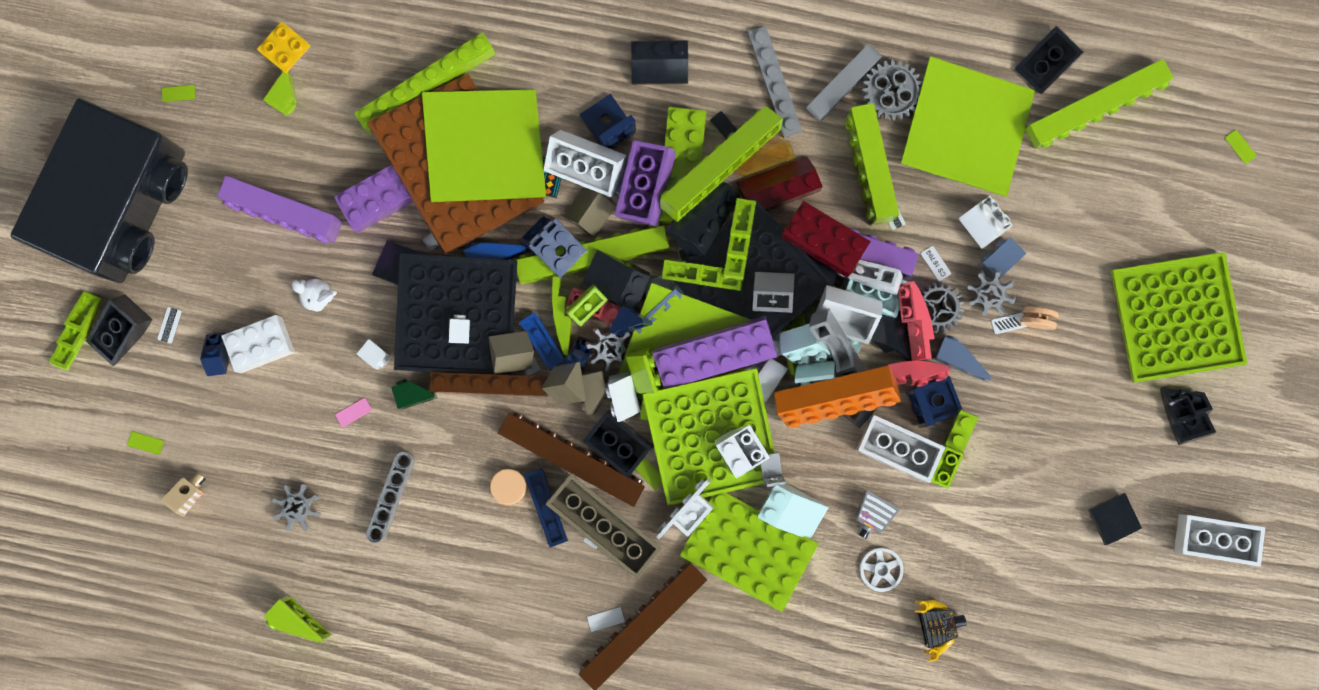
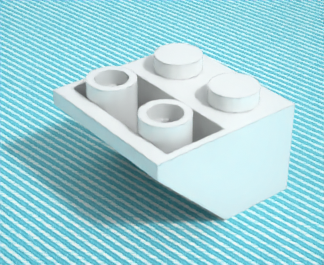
[959,196,1013,249]
[605,371,640,422]
[714,424,770,478]

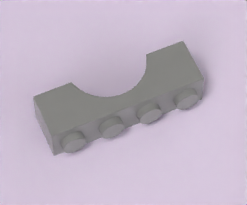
[809,308,865,377]

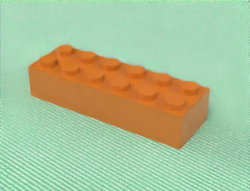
[774,365,901,428]

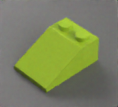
[263,595,332,642]

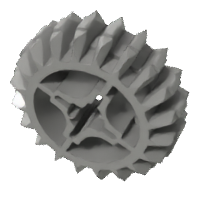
[919,282,964,333]

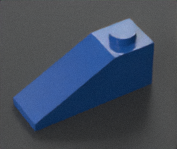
[464,242,527,260]

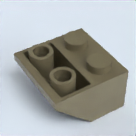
[581,371,607,416]

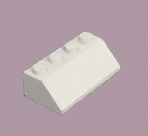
[544,130,628,197]

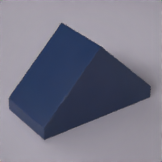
[609,306,653,335]

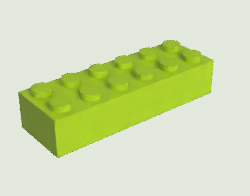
[844,103,900,226]
[659,107,706,225]

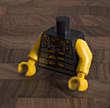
[914,600,967,662]

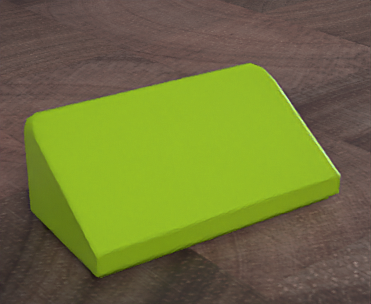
[566,284,608,327]

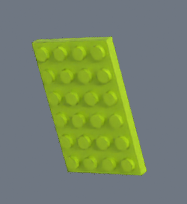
[680,488,819,612]

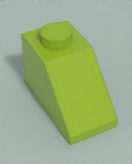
[263,72,297,117]

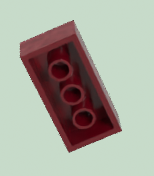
[781,201,871,278]

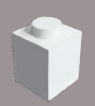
[449,315,470,343]
[357,339,390,370]

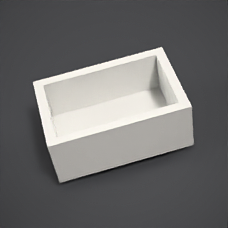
[815,285,882,344]
[222,315,295,373]

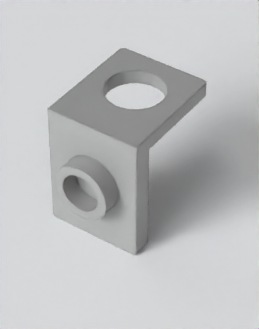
[761,452,786,487]

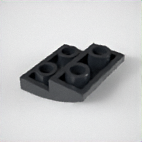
[1088,493,1142,545]

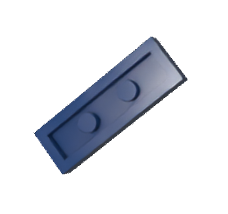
[519,312,565,371]

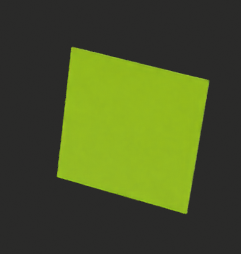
[901,56,1035,197]
[422,89,546,202]
[618,283,751,400]

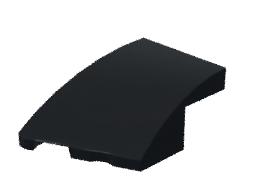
[872,311,912,361]
[1160,386,1216,445]

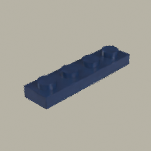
[524,468,568,548]

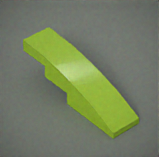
[724,198,756,280]
[662,260,744,291]
[552,276,573,356]
[48,291,102,372]

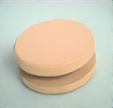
[1020,306,1059,330]
[490,469,527,505]

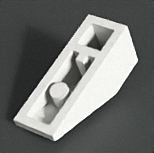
[838,260,903,295]

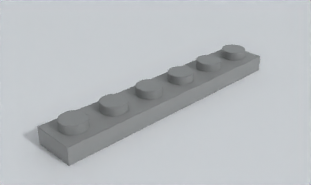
[748,26,802,138]

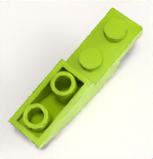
[931,409,979,489]

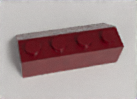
[736,156,823,211]

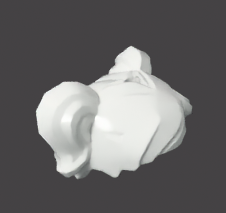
[292,278,337,312]

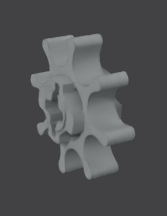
[967,269,1016,316]
[585,323,630,372]
[272,484,321,531]

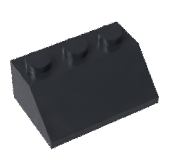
[631,40,688,85]
[583,409,654,478]

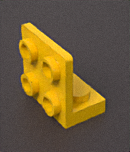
[257,21,310,73]

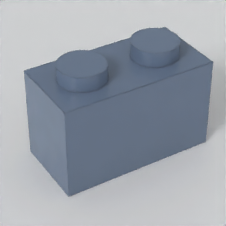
[979,237,1027,279]

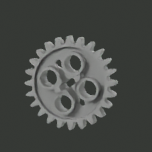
[861,60,923,122]

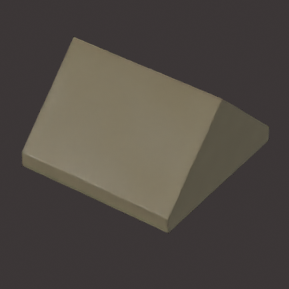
[563,187,616,238]
[488,331,534,375]
[541,362,586,405]

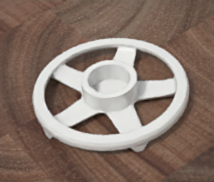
[860,548,904,592]

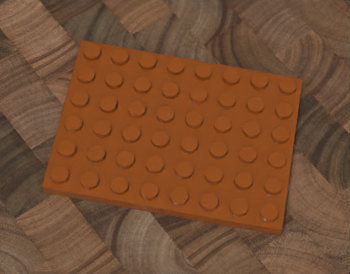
[367,74,544,255]

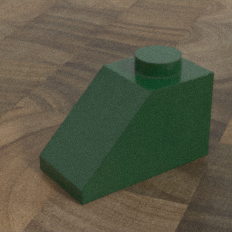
[391,379,438,410]

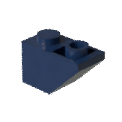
[200,332,229,376]
[564,336,594,375]

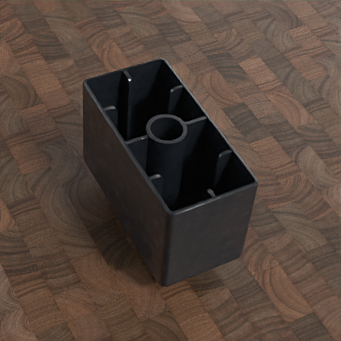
[10,98,188,284]

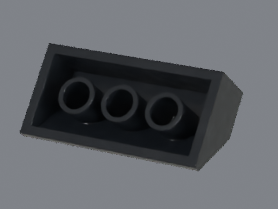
[666,182,739,257]

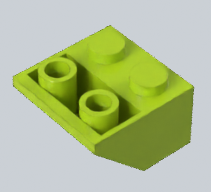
[626,347,661,393]

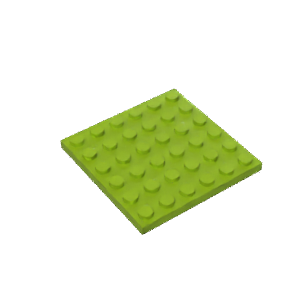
[1111,252,1248,383]
[642,367,776,506]

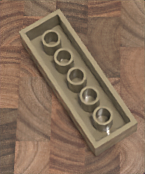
[545,473,662,579]

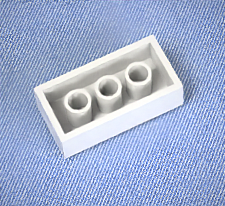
[855,415,945,483]
[1174,514,1265,567]

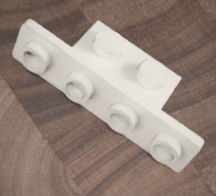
[656,478,714,540]

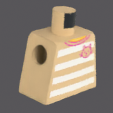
[160,472,206,517]

